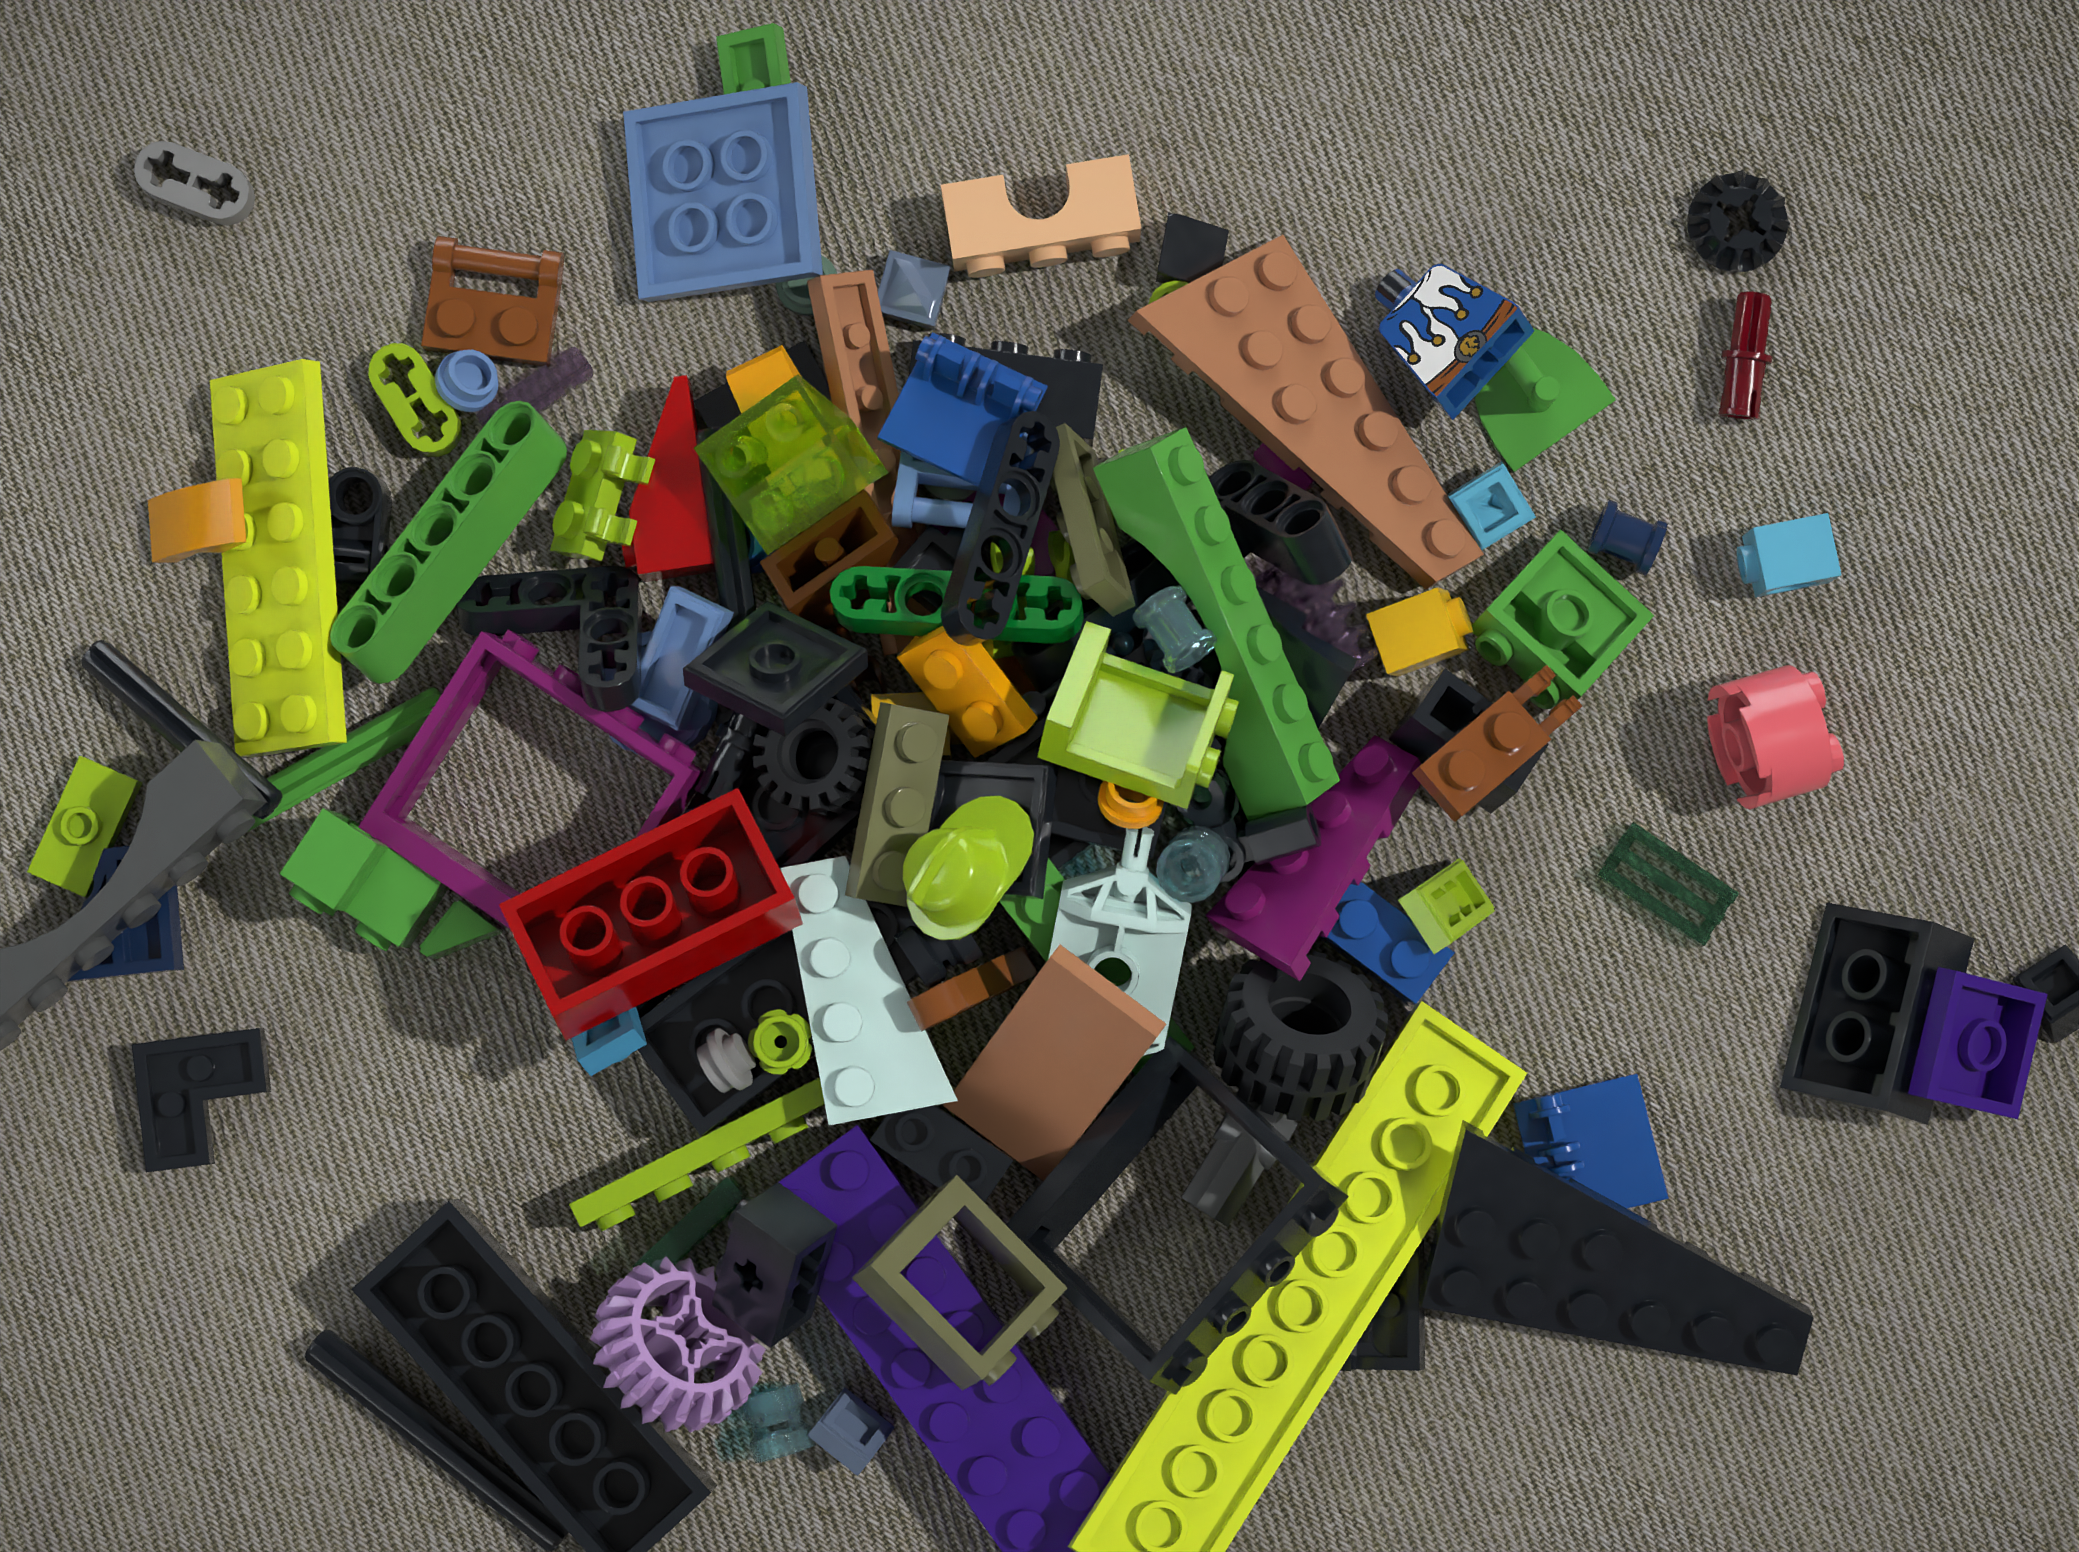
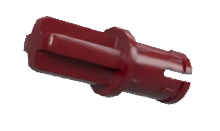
[1718,291,1773,420]

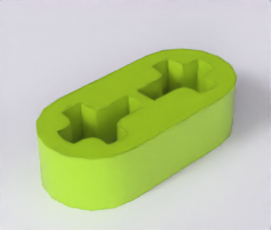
[368,343,462,457]

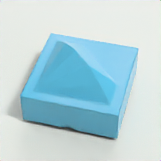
[1448,461,1536,550]

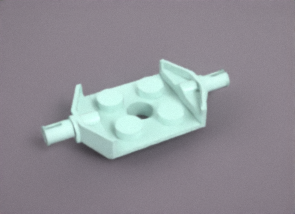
[1048,827,1192,1056]

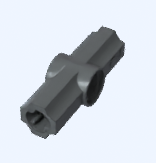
[1181,1101,1298,1227]

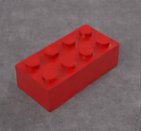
[498,788,803,1041]

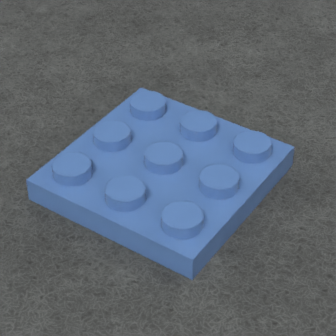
[623,82,823,302]

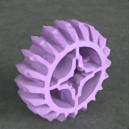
[590,1256,766,1433]

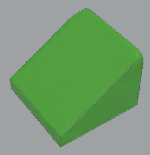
[419,900,503,959]

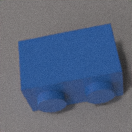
[1318,882,1455,1006]

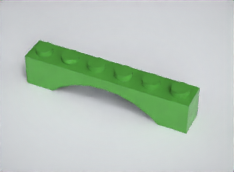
[1093,427,1340,821]

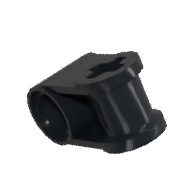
[328,467,392,584]

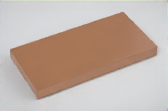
[943,944,1166,1181]

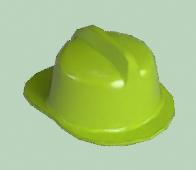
[903,796,1034,941]

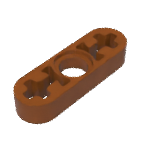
[907,946,1038,1032]

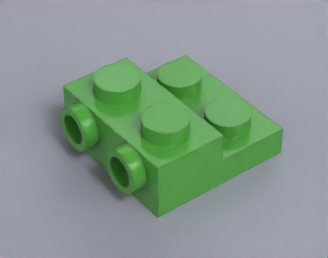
[1472,529,1654,709]

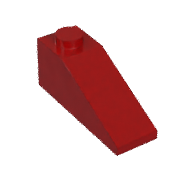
[622,375,715,582]

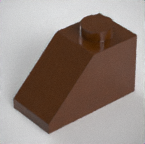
[760,489,899,630]

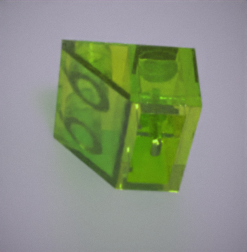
[694,374,888,555]

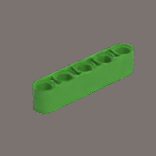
[330,401,567,684]

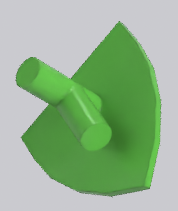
[1474,328,1616,473]

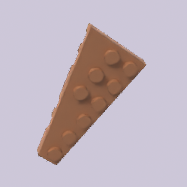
[1127,235,1484,590]

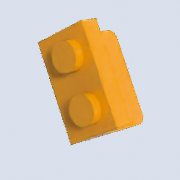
[897,601,1038,758]

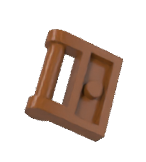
[421,236,564,367]

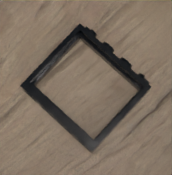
[1006,1036,1349,1395]

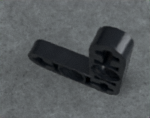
[456,566,642,712]

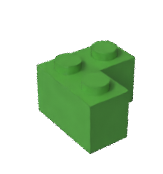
[279,808,449,951]

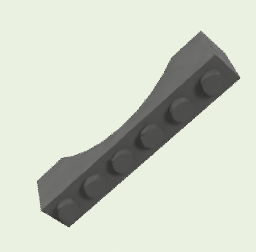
[0,740,267,1051]

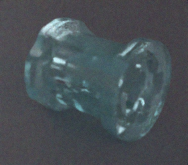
[1132,586,1217,673]

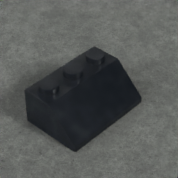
[1780,903,1975,1125]

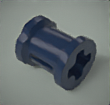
[1586,499,1668,576]

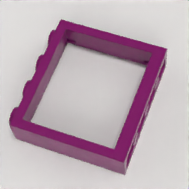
[358,630,704,929]

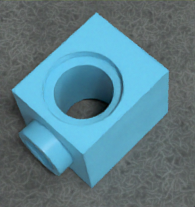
[1737,513,1841,598]

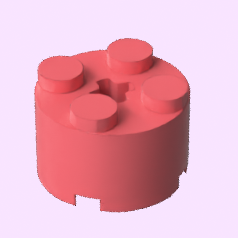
[1707,665,1844,809]

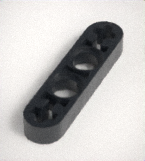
[940,411,1060,646]

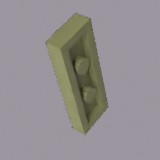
[1050,423,1135,617]
[845,702,950,907]

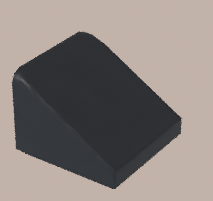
[1156,212,1229,284]
[2013,944,2079,1043]

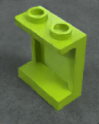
[1037,621,1240,809]

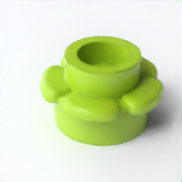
[748,1009,812,1074]

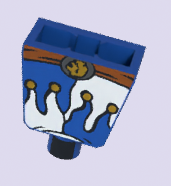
[1375,264,1534,420]

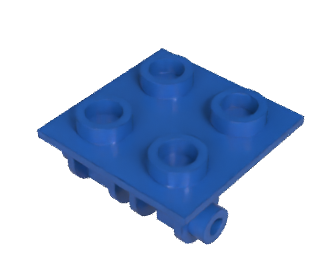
[877,332,1048,487]
[1512,1073,1669,1209]

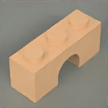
[941,154,1141,278]

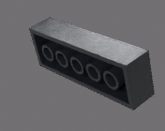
[351,1199,717,1552]

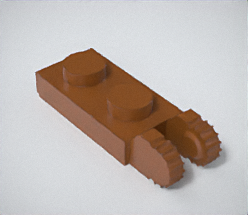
[1412,665,1582,823]

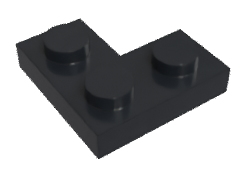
[132,1028,271,1173]

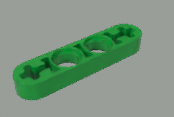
[830,566,1084,644]

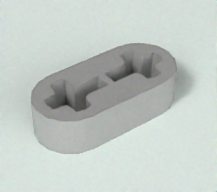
[134,141,255,226]

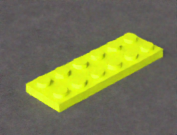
[210,359,347,758]

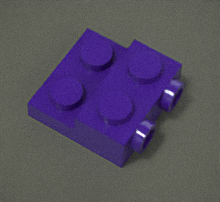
[1908,967,2047,1119]

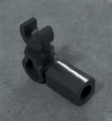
[1177,772,1321,882]

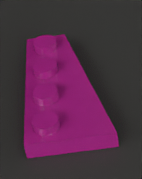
[1205,735,1422,982]

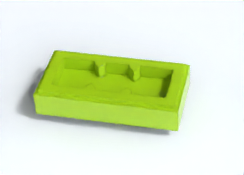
[27,756,143,898]
[1398,858,1495,954]

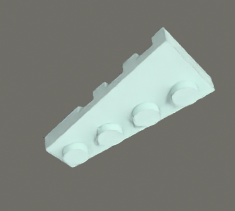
[781,856,958,1125]

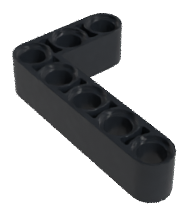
[1011,460,1352,703]

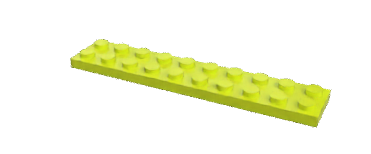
[1067,1001,1527,1552]

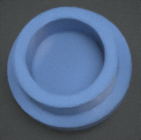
[435,350,498,412]

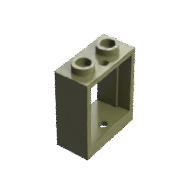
[852,1175,1067,1391]

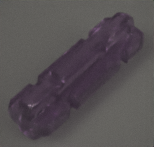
[477,347,594,427]

